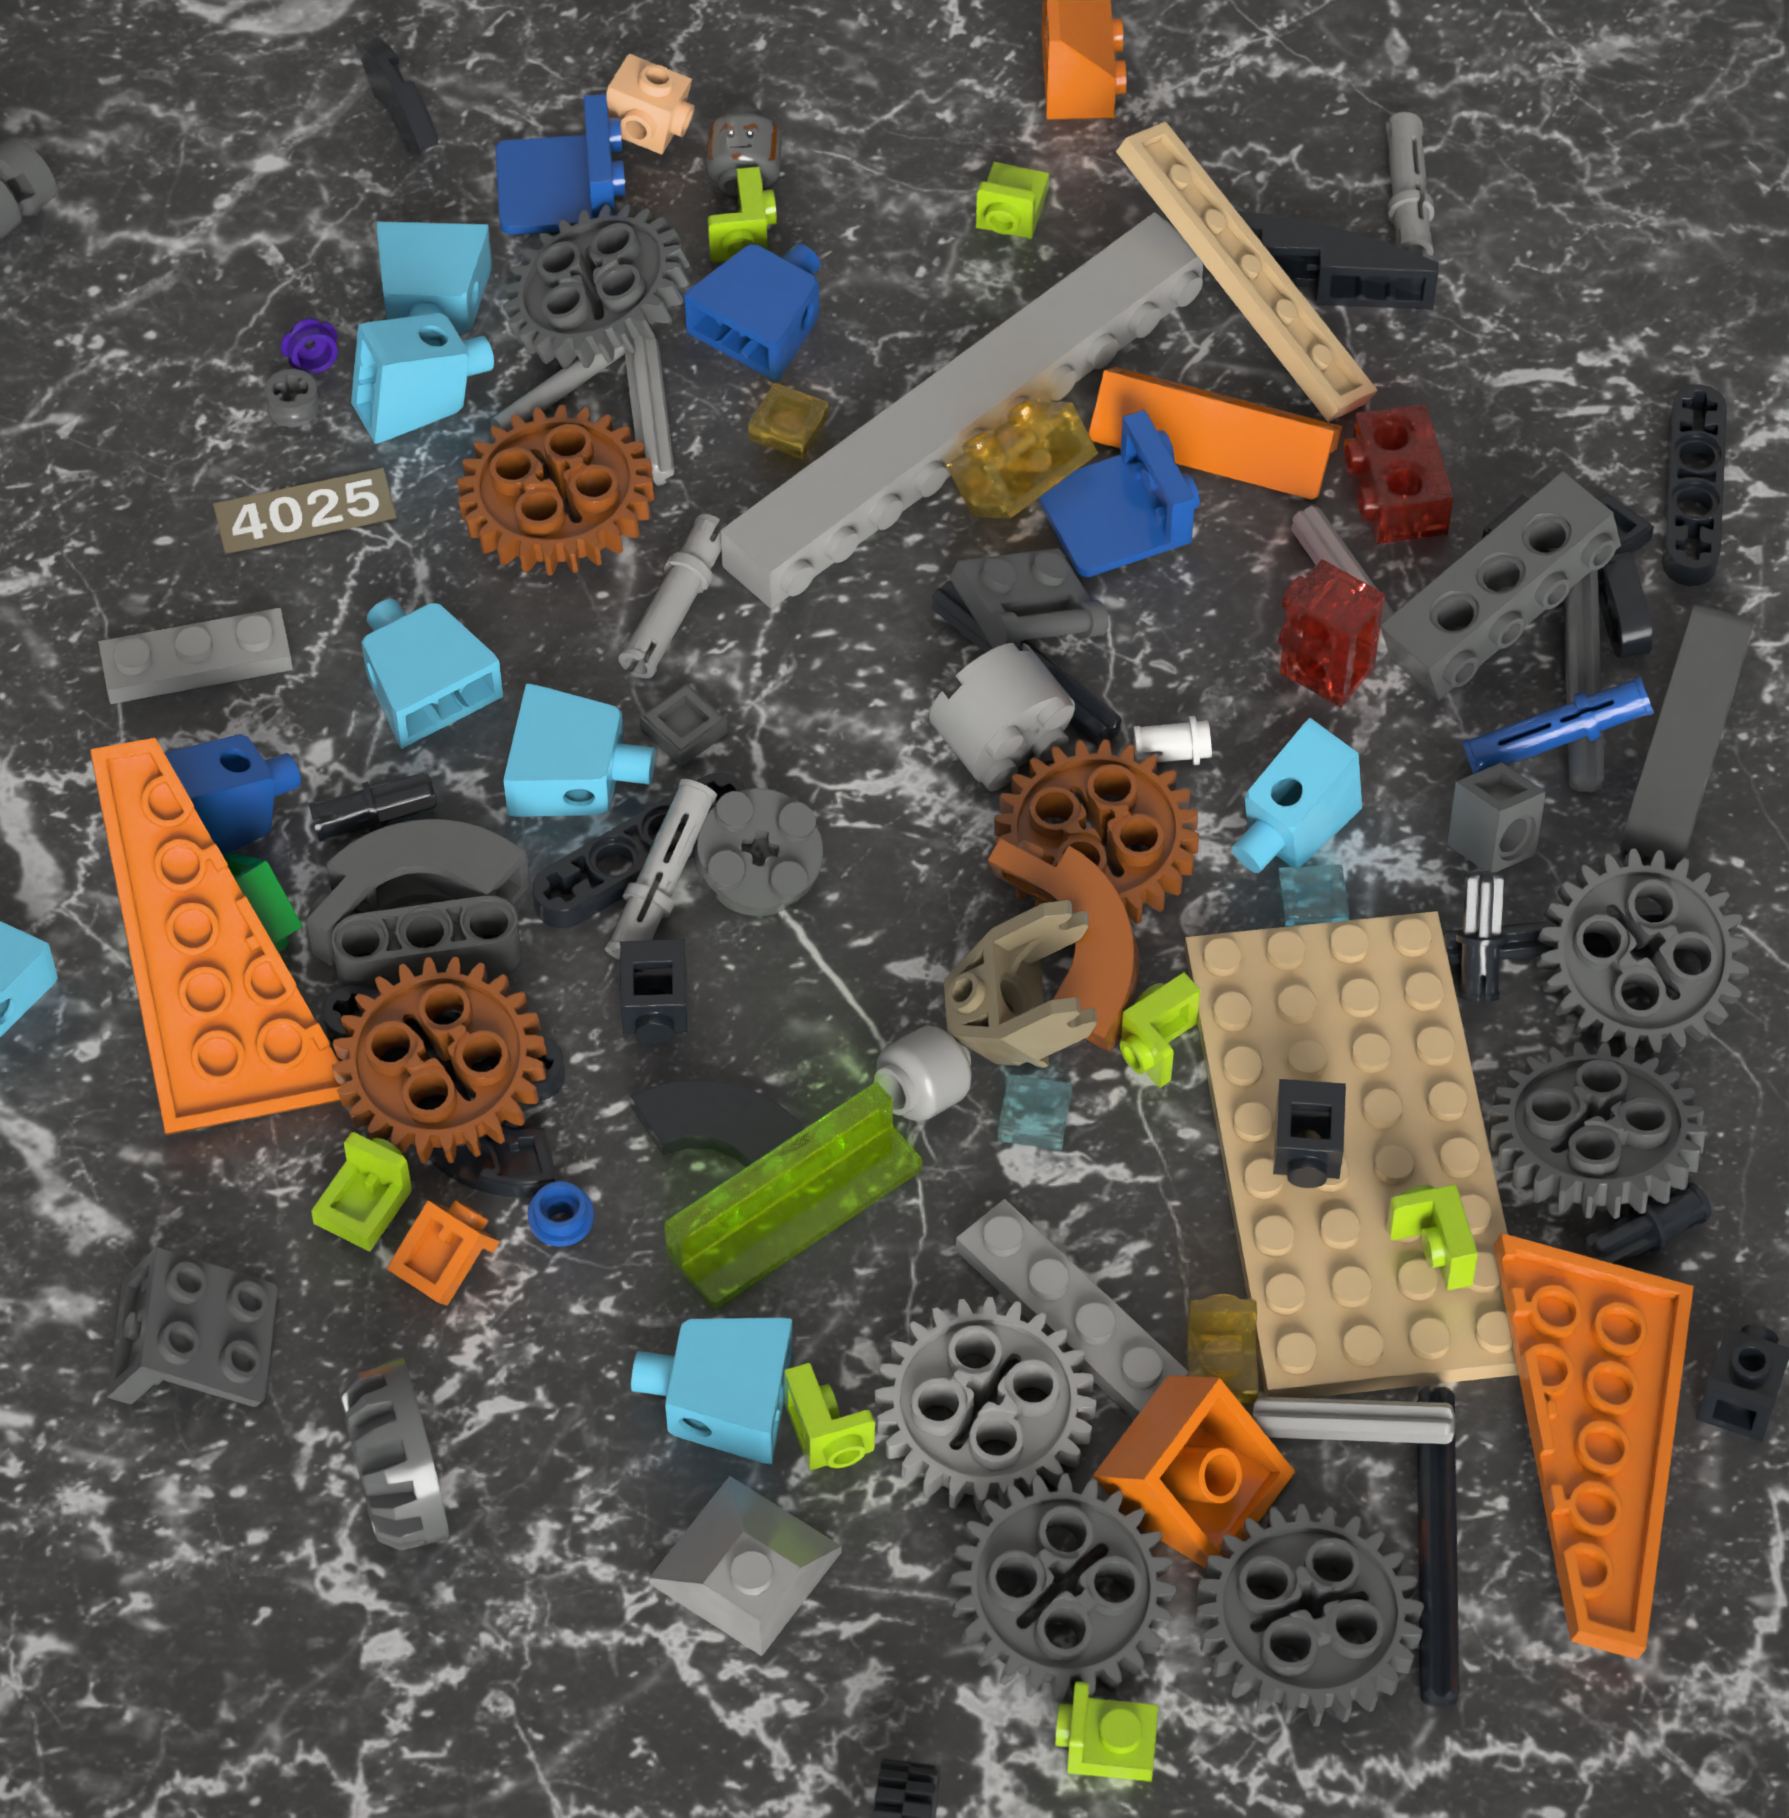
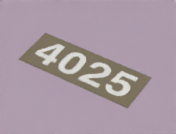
[213,468,397,555]

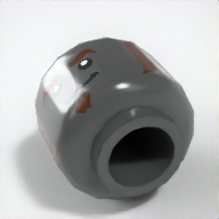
[705,107,782,197]

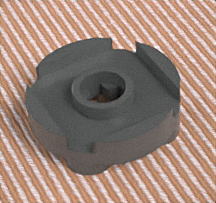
[694,788,823,916]

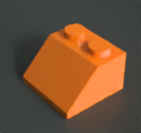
[1041,0,1126,120]
[1093,1375,1295,1568]

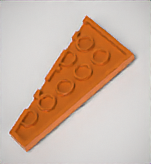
[90,738,343,1135]
[1494,1233,1694,1659]

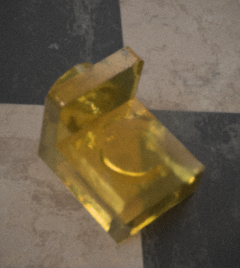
[1186,1294,1258,1403]

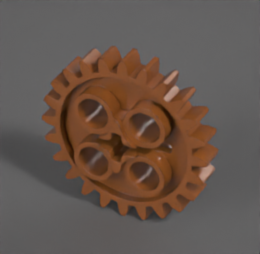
[457,405,655,575]
[994,739,1199,924]
[332,957,547,1164]

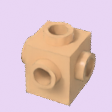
[607,54,694,155]

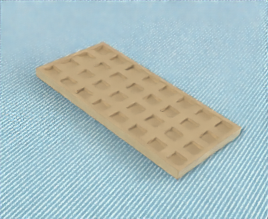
[1184,911,1519,1398]

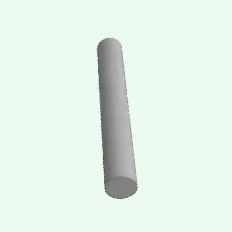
[490,346,625,432]

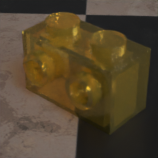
[946,398,1098,518]

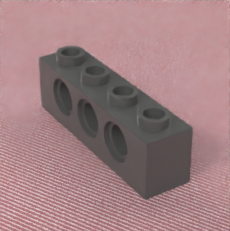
[1380,471,1621,701]

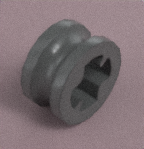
[264,369,320,427]

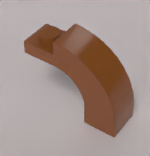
[988,838,1140,1053]

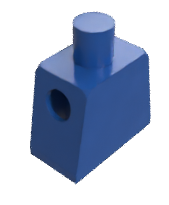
[684,244,821,382]
[164,734,301,854]

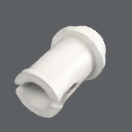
[1133,716,1212,765]

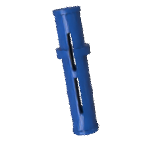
[1462,676,1654,774]

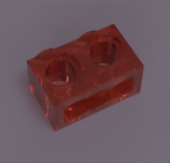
[1344,404,1454,544]
[1278,559,1385,708]

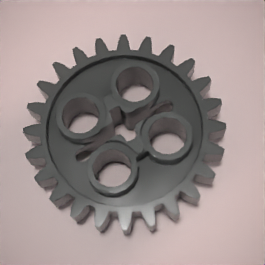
[503,204,691,368]
[1536,849,1749,1059]
[1489,1042,1706,1219]
[948,1474,1176,1702]
[1194,1504,1424,1726]

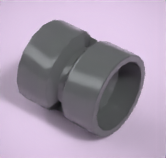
[0,136,57,240]

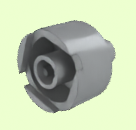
[929,643,1075,791]

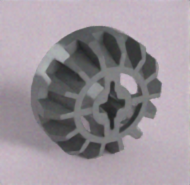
[339,1356,449,1551]

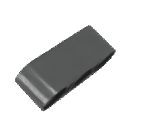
[331,896,521,990]

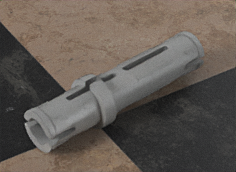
[1385,112,1434,259]
[618,514,727,679]
[605,779,717,960]

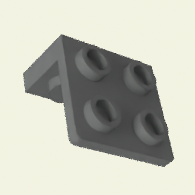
[107,1247,278,1407]

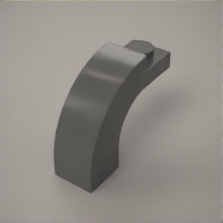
[306,819,530,967]

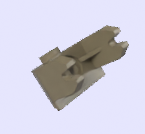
[944,900,1097,1068]

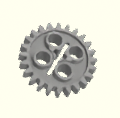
[875,1297,1096,1513]

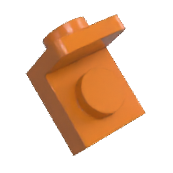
[386,1199,500,1306]

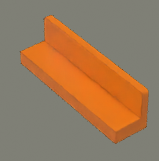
[1088,366,1343,500]

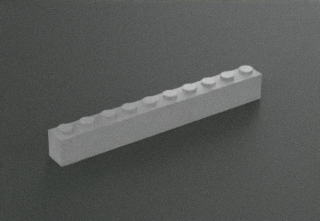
[721,212,1203,609]

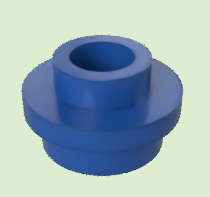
[527,1181,594,1247]

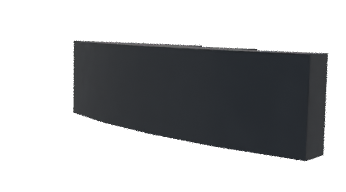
[1203,211,1439,310]

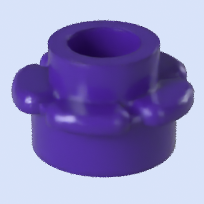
[281,318,338,374]

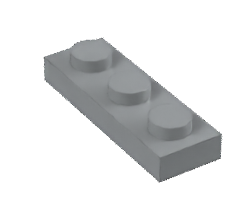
[98,608,293,704]

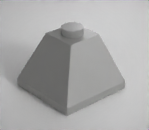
[649,1476,842,1656]

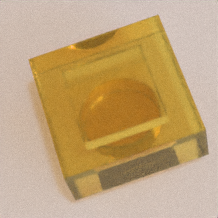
[748,382,828,459]

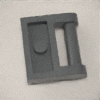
[950,548,1109,648]

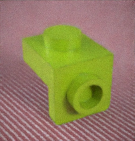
[707,167,777,262]
[1120,972,1200,1088]
[311,1132,412,1252]

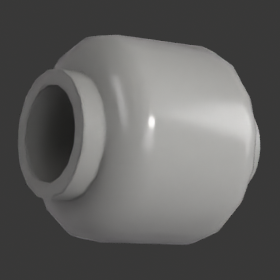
[874,1025,972,1122]

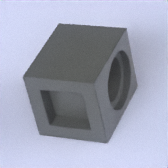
[1447,762,1546,873]

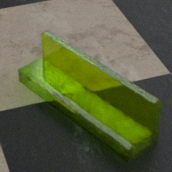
[664,1081,922,1308]

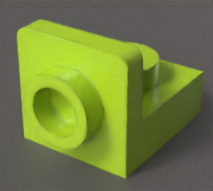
[976,162,1049,239]
[1387,1184,1478,1291]
[784,1362,875,1471]
[1055,1681,1159,1782]

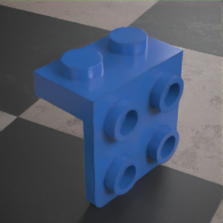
[495,94,625,235]
[1036,410,1200,577]

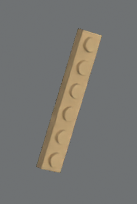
[1116,121,1378,422]

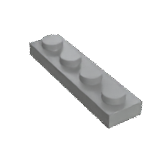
[956,1199,1190,1420]

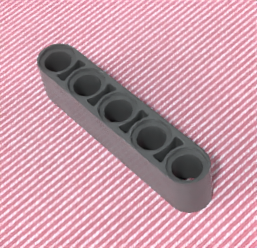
[1620,604,1755,865]

